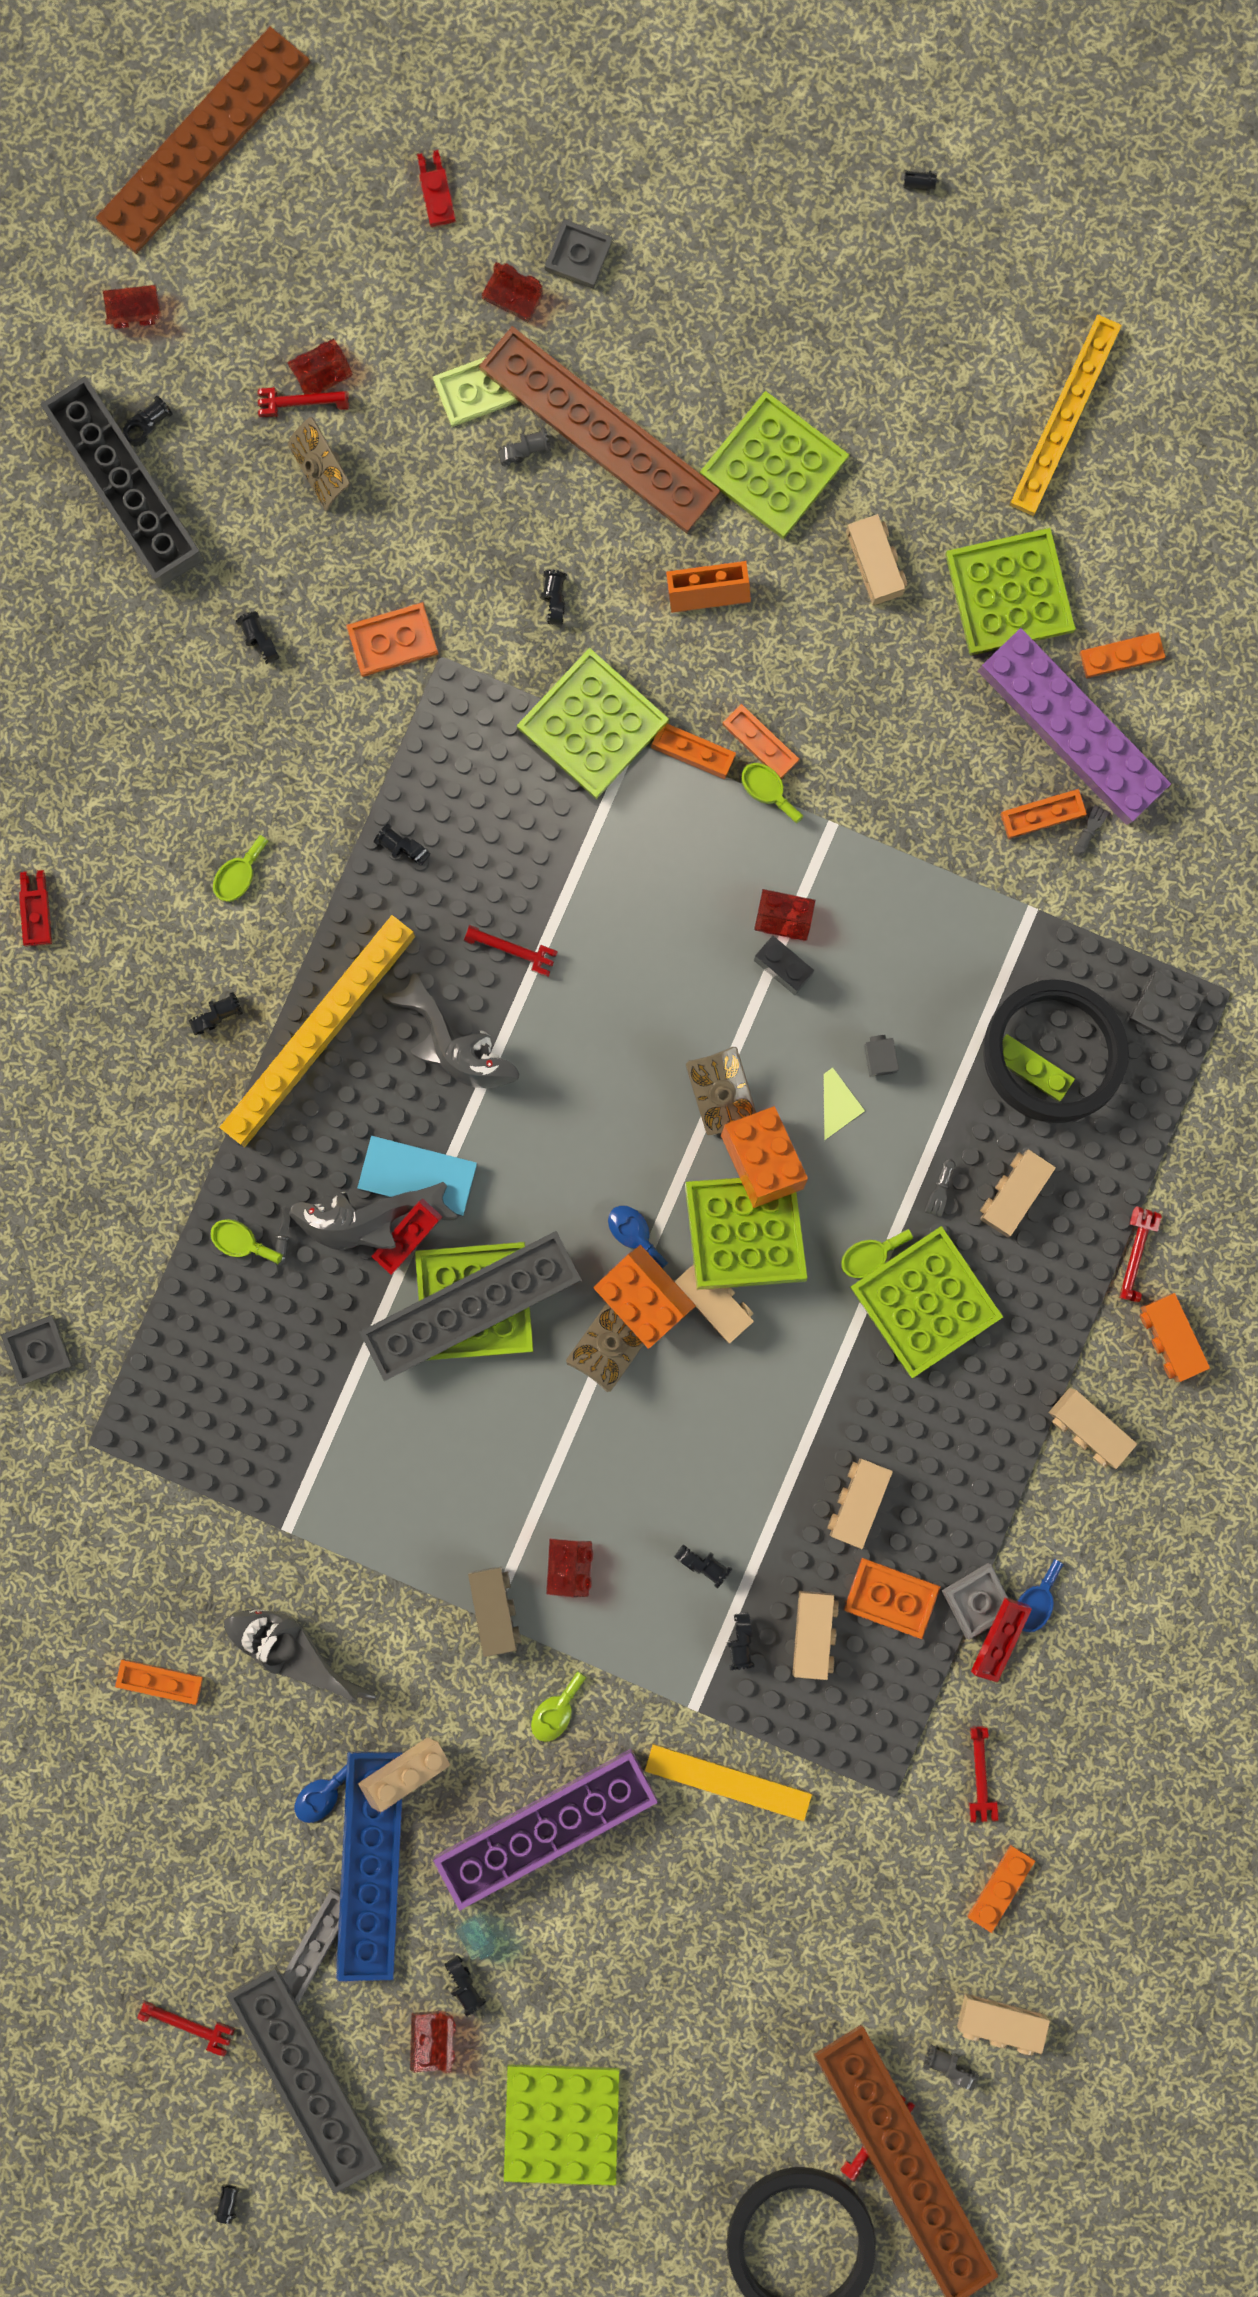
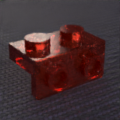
[481,262,543,323]
[103,284,161,329]
[287,338,353,394]
[754,889,816,941]
[546,1539,593,1597]
[410,2011,456,2074]

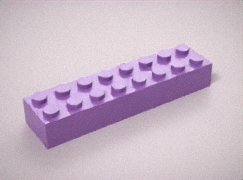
[978,628,1171,825]
[433,1749,658,1911]

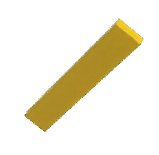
[645,1744,812,1821]

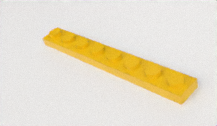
[1009,314,1122,517]

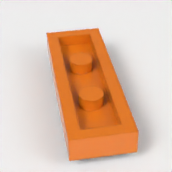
[1080,632,1165,678]
[722,704,799,779]
[651,724,736,780]
[1000,789,1087,839]
[115,1659,204,1705]
[967,1845,1035,1933]

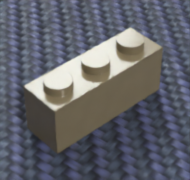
[468,1566,521,1657]

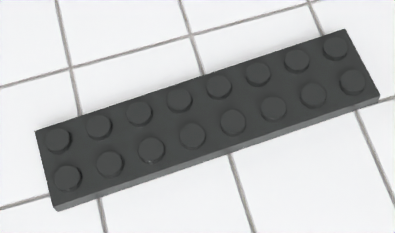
[359,1231,581,1381]
[226,1966,384,2194]

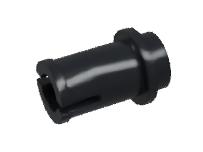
[904,170,937,192]
[214,2184,240,2224]

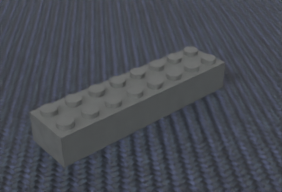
[40,376,205,589]

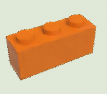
[666,561,751,613]
[1140,1293,1210,1382]

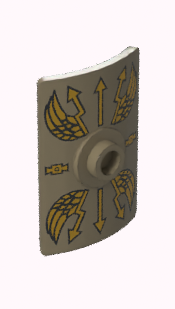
[288,417,350,512]
[686,1047,756,1135]
[566,1304,644,1392]

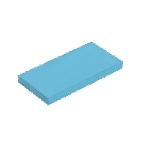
[357,1136,477,1216]

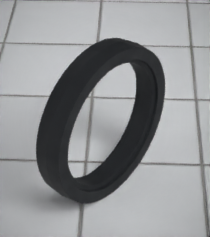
[983,980,1129,1123]
[727,2167,876,2297]

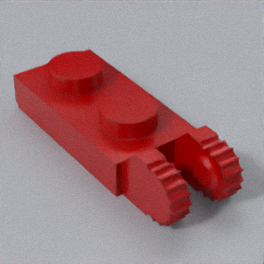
[417,150,456,228]
[19,870,52,947]

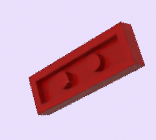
[371,1198,442,1275]
[971,1597,1032,1683]

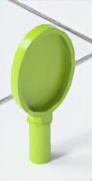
[741,763,803,824]
[213,835,269,902]
[211,1219,283,1264]
[841,1229,913,1278]
[531,1671,587,1742]

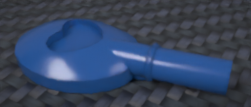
[608,1206,668,1269]
[1018,1559,1064,1632]
[294,1764,347,1823]

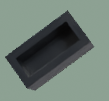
[754,935,814,995]

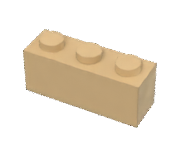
[846,514,907,606]
[980,1149,1056,1237]
[675,1264,754,1344]
[1048,1388,1137,1469]
[827,1458,893,1549]
[792,1591,838,1680]
[358,1737,451,1812]
[957,1993,1050,2056]

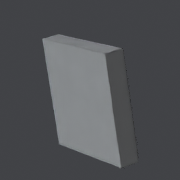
[942,1563,1008,1640]

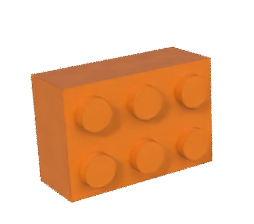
[721,1106,808,1208]
[593,1245,696,1349]

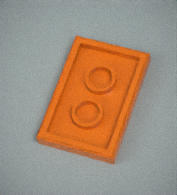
[346,602,439,677]
[843,1558,940,1639]

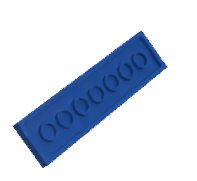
[336,1752,403,1981]

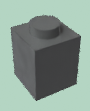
[864,1035,899,1077]

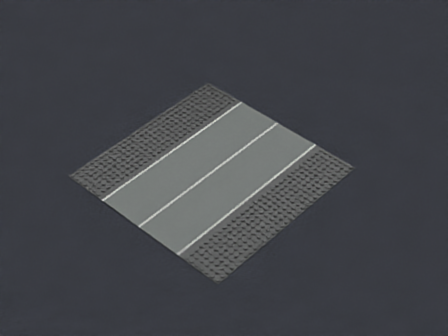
[89,657,1230,1797]

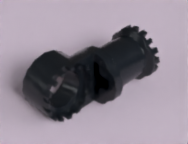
[123,396,173,447]
[540,570,567,626]
[236,611,280,664]
[374,823,431,866]
[189,992,243,1035]
[674,1545,732,1589]
[726,1612,755,1670]
[444,1955,486,2017]

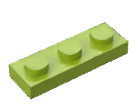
[1003,1034,1075,1102]

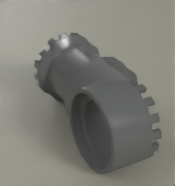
[498,427,551,466]
[923,2044,979,2090]

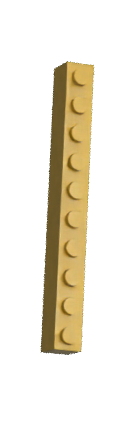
[219,915,416,1147]

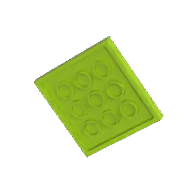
[700,391,849,539]
[945,528,1076,656]
[517,648,669,799]
[685,1178,808,1290]
[850,1226,1003,1379]
[415,1242,533,1361]
[504,2064,619,2185]

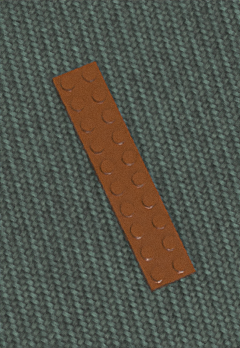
[95,26,310,254]
[479,326,720,534]
[813,2025,999,2297]

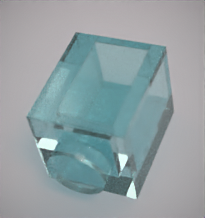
[456,1911,498,1960]

